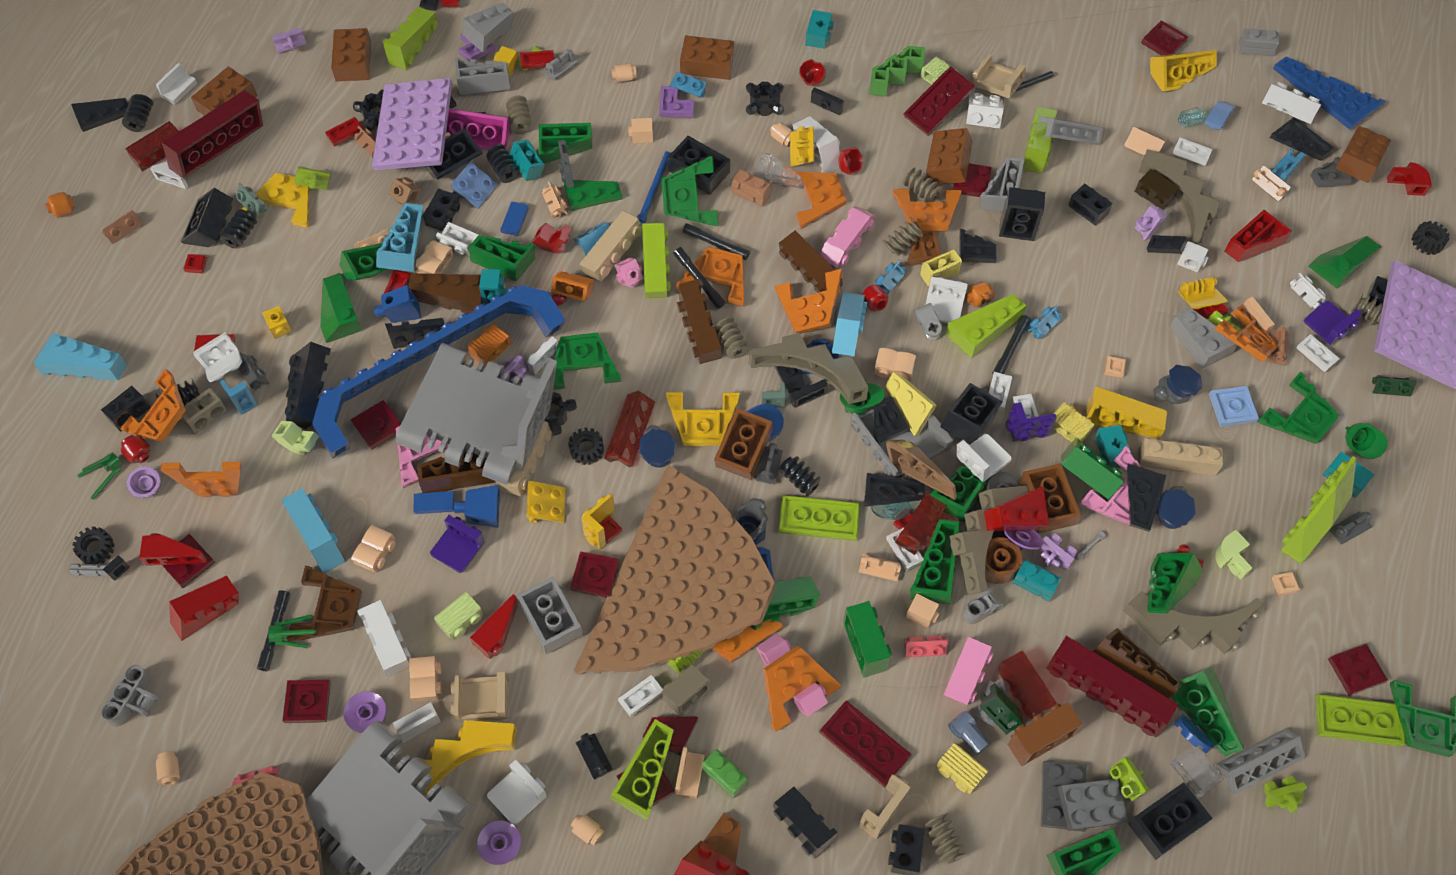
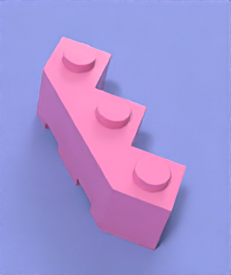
[820,206,875,268]
[756,634,828,717]

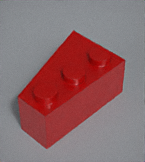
[1224,210,1292,262]
[984,486,1049,531]
[169,575,239,641]
[674,840,750,875]

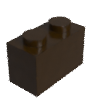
[1134,168,1180,210]

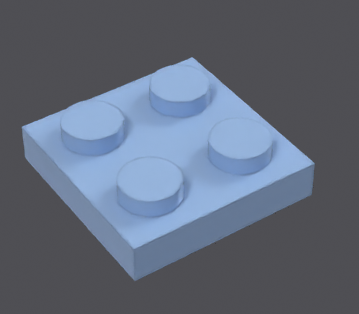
[1209,386,1259,427]

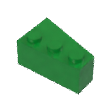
[539,123,592,164]
[469,235,535,282]
[1061,438,1124,500]
[753,576,820,629]
[1047,829,1122,875]

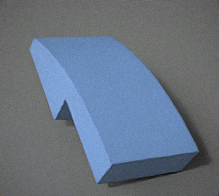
[1205,101,1235,130]

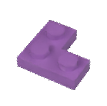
[459,34,496,62]
[659,86,694,118]

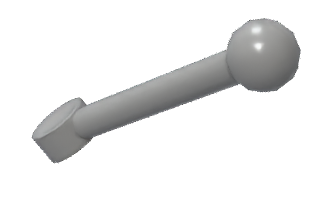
[1075,531,1106,560]

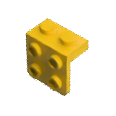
[581,493,615,549]

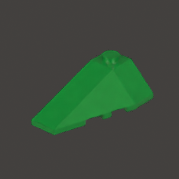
[1308,236,1381,288]
[339,243,387,280]
[320,273,362,343]
[1147,553,1203,614]
[1172,666,1245,756]

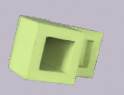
[271,421,319,455]
[1215,530,1252,580]

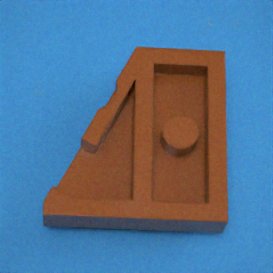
[907,230,941,266]
[703,812,742,865]

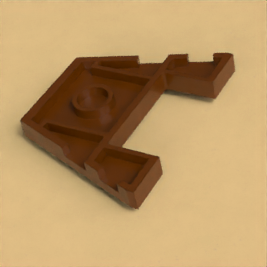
[287,565,362,642]

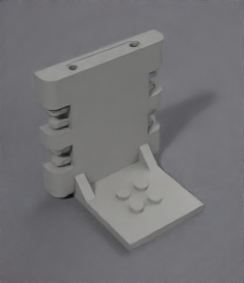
[396,343,557,485]
[306,721,473,875]

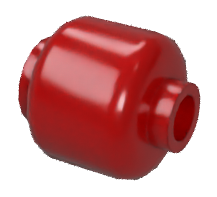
[862,284,889,312]
[120,435,151,463]

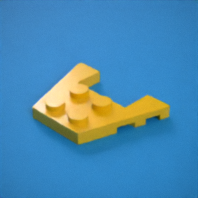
[242,173,310,228]
[666,392,740,446]

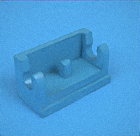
[1271,149,1305,182]

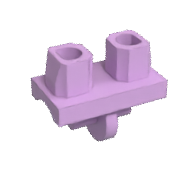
[272,28,307,53]
[1134,205,1167,240]
[500,355,529,383]
[1039,533,1077,571]

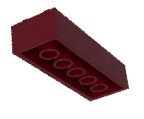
[162,90,263,179]
[1046,635,1179,737]

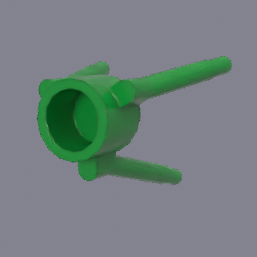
[77,452,122,500]
[268,614,316,648]

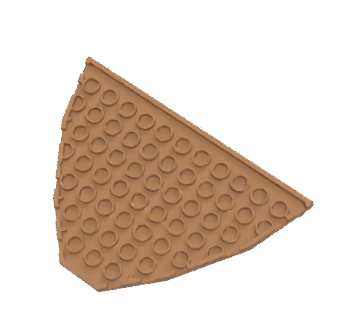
[574,465,776,675]
[116,772,323,875]

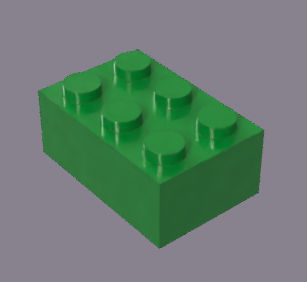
[843,601,892,678]

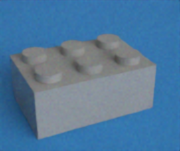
[517,577,583,654]

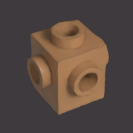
[389,177,421,204]

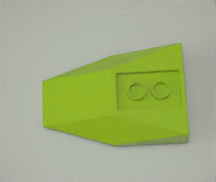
[1280,456,1357,564]

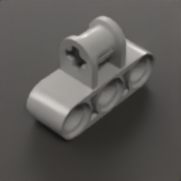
[101,665,158,727]

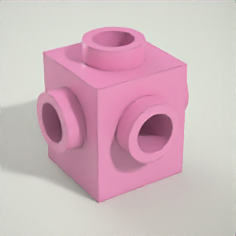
[614,257,644,287]

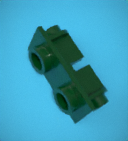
[1372,375,1417,397]

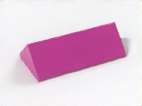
[446,108,511,150]

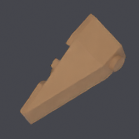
[886,439,957,500]

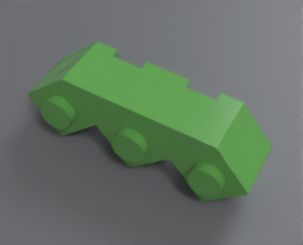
[869,46,925,96]

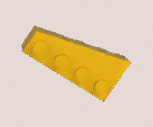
[1085,386,1167,439]

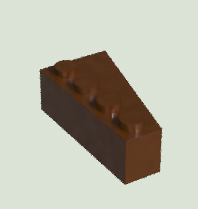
[409,273,483,313]
[677,279,721,364]
[417,451,496,493]
[1093,628,1182,699]

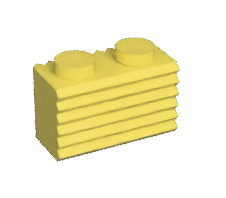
[920,249,962,286]
[1053,402,1094,442]
[937,743,988,794]

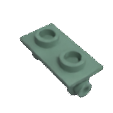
[236,183,268,219]

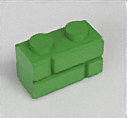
[702,749,748,799]

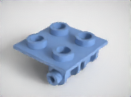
[450,162,498,208]

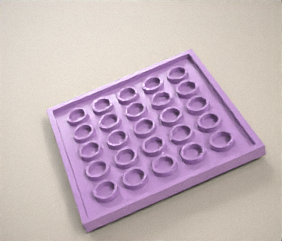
[1374,260,1456,389]

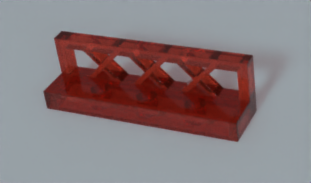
[604,390,655,468]

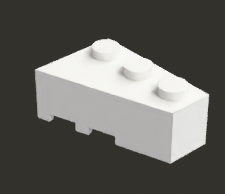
[1262,82,1321,124]
[793,116,840,173]
[357,600,411,677]

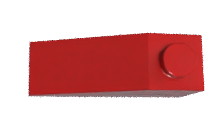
[139,533,207,566]
[470,594,519,659]

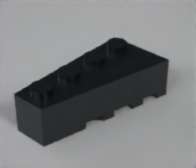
[285,341,331,429]

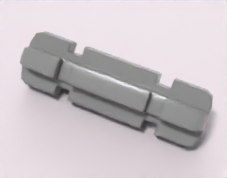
[69,564,108,576]

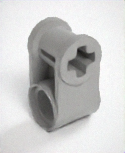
[913,303,942,340]
[963,589,1003,624]

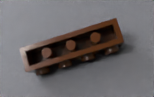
[779,230,843,293]

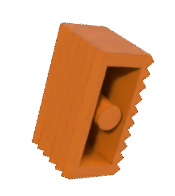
[551,271,594,302]
[468,324,512,368]

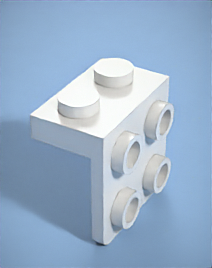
[966,93,1004,129]
[925,277,968,323]
[193,332,242,382]
[957,434,1011,482]
[487,760,547,825]

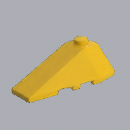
[1150,50,1217,91]

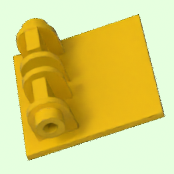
[790,126,814,167]
[1177,277,1228,309]
[526,480,565,523]

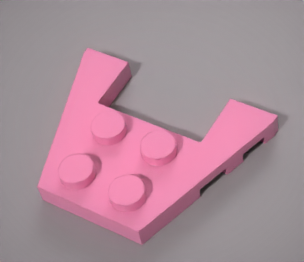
[396,426,449,488]
[1079,446,1161,528]

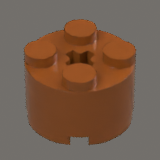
[985,537,1022,584]

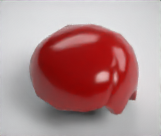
[799,59,826,86]
[838,147,863,175]

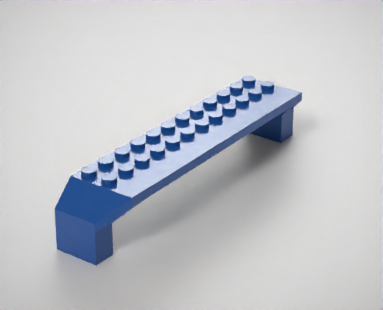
[313,285,566,458]

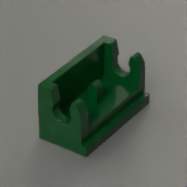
[980,683,1023,735]

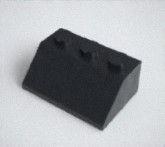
[424,128,483,180]
[181,188,233,247]

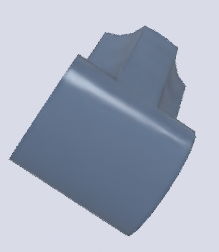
[948,711,991,755]

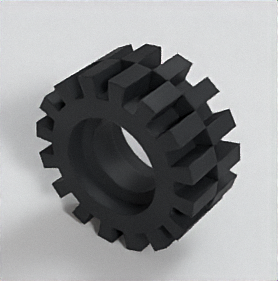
[1411,221,1450,255]
[568,427,604,465]
[72,526,115,564]

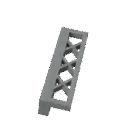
[1039,116,1103,145]
[1216,729,1305,794]

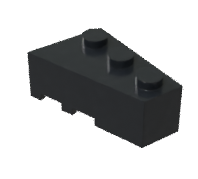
[773,787,838,858]

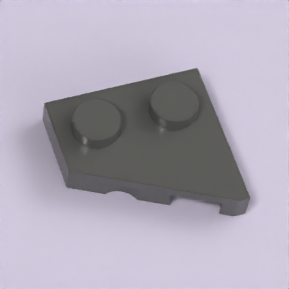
[558,140,574,188]
[1310,157,1352,187]

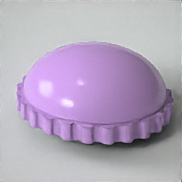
[126,466,162,499]

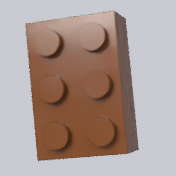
[331,28,371,82]
[680,35,734,80]
[191,66,258,115]
[1335,126,1391,183]
[926,128,973,185]
[714,408,773,480]
[1020,463,1081,533]
[1008,702,1083,766]

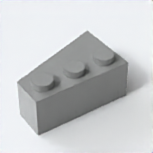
[462,3,513,52]
[455,58,510,95]
[980,157,1025,212]
[1170,308,1237,369]

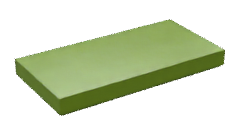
[778,495,860,541]
[1315,694,1406,747]

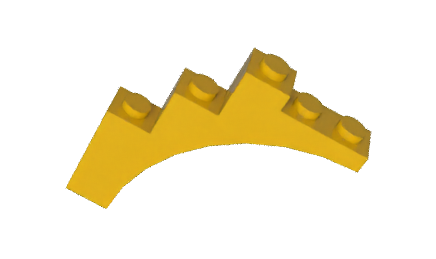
[411,720,517,793]

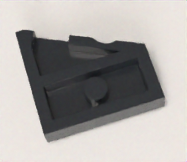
[959,229,997,263]
[873,396,909,444]

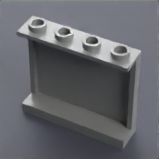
[851,408,953,477]

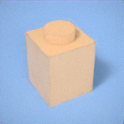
[628,118,653,143]
[906,594,940,628]

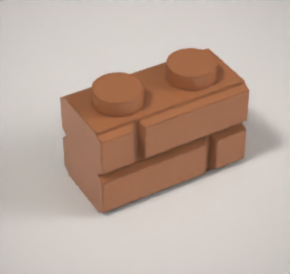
[732,169,771,206]

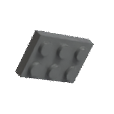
[1041,761,1087,832]
[1057,779,1129,831]

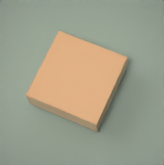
[1104,356,1126,378]
[1272,571,1300,596]

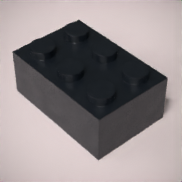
[667,135,730,195]
[999,187,1046,241]
[940,383,1003,445]
[1128,782,1213,860]

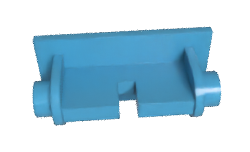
[670,72,707,98]
[875,260,906,294]
[1026,305,1062,339]

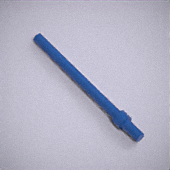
[636,151,671,225]

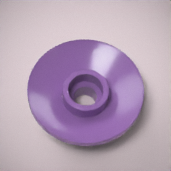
[1004,530,1043,550]
[343,691,386,733]
[477,820,521,865]

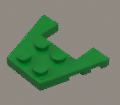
[661,156,719,227]
[553,332,621,390]
[1258,371,1339,444]
[1390,680,1456,757]

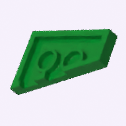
[563,180,622,211]

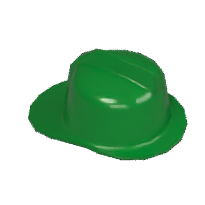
[839,383,885,415]
[1345,423,1388,459]

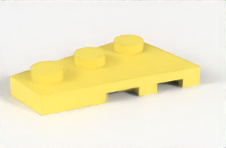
[884,372,937,436]

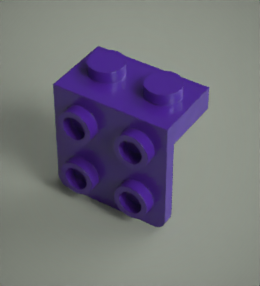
[1304,301,1363,345]
[1005,402,1057,442]
[430,515,485,573]

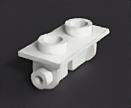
[1290,273,1326,309]

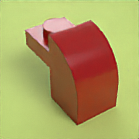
[1387,162,1432,196]
[532,223,571,254]

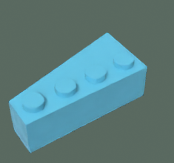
[377,203,423,272]
[832,292,867,356]
[33,333,127,381]
[281,488,345,573]

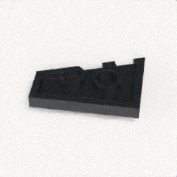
[71,98,128,132]
[1270,117,1334,161]
[385,318,445,349]
[1127,464,1167,532]
[863,473,925,507]

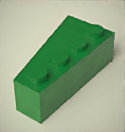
[930,465,989,522]
[910,519,959,605]

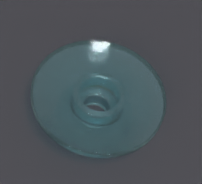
[871,502,911,520]

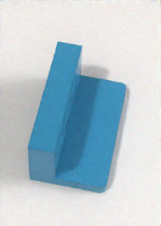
[573,222,610,256]
[219,380,258,415]

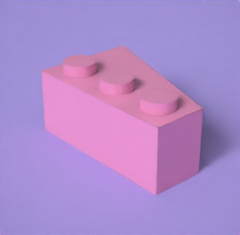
[944,637,993,705]

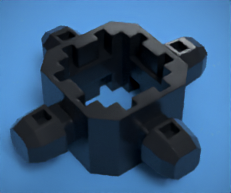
[746,81,784,116]
[353,89,384,131]
[545,392,577,436]

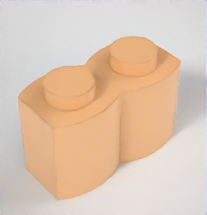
[415,240,454,274]
[874,348,916,381]
[351,525,396,573]
[409,656,442,703]

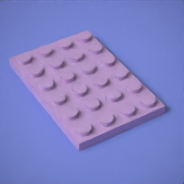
[372,78,452,171]

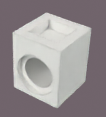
[1177,241,1209,272]

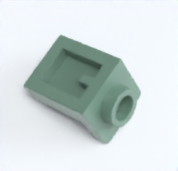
[762,382,788,408]

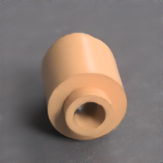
[611,63,637,82]
[770,122,793,147]
[156,752,180,786]
[571,814,604,846]

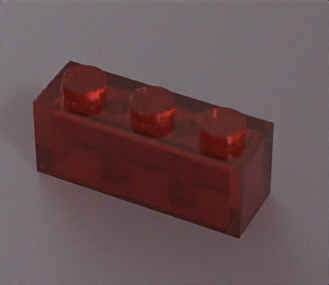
[125,121,179,172]
[895,493,947,555]
[998,650,1057,720]

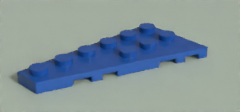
[1273,56,1385,130]

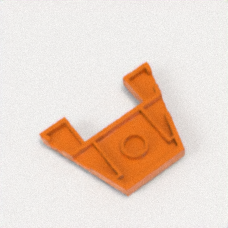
[781,171,846,229]
[893,189,962,231]
[676,247,744,307]
[775,269,843,334]
[1214,304,1278,362]
[121,369,186,442]
[161,461,241,497]
[711,619,783,663]
[763,645,841,732]

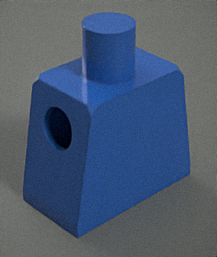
[374,285,421,323]
[454,485,500,528]

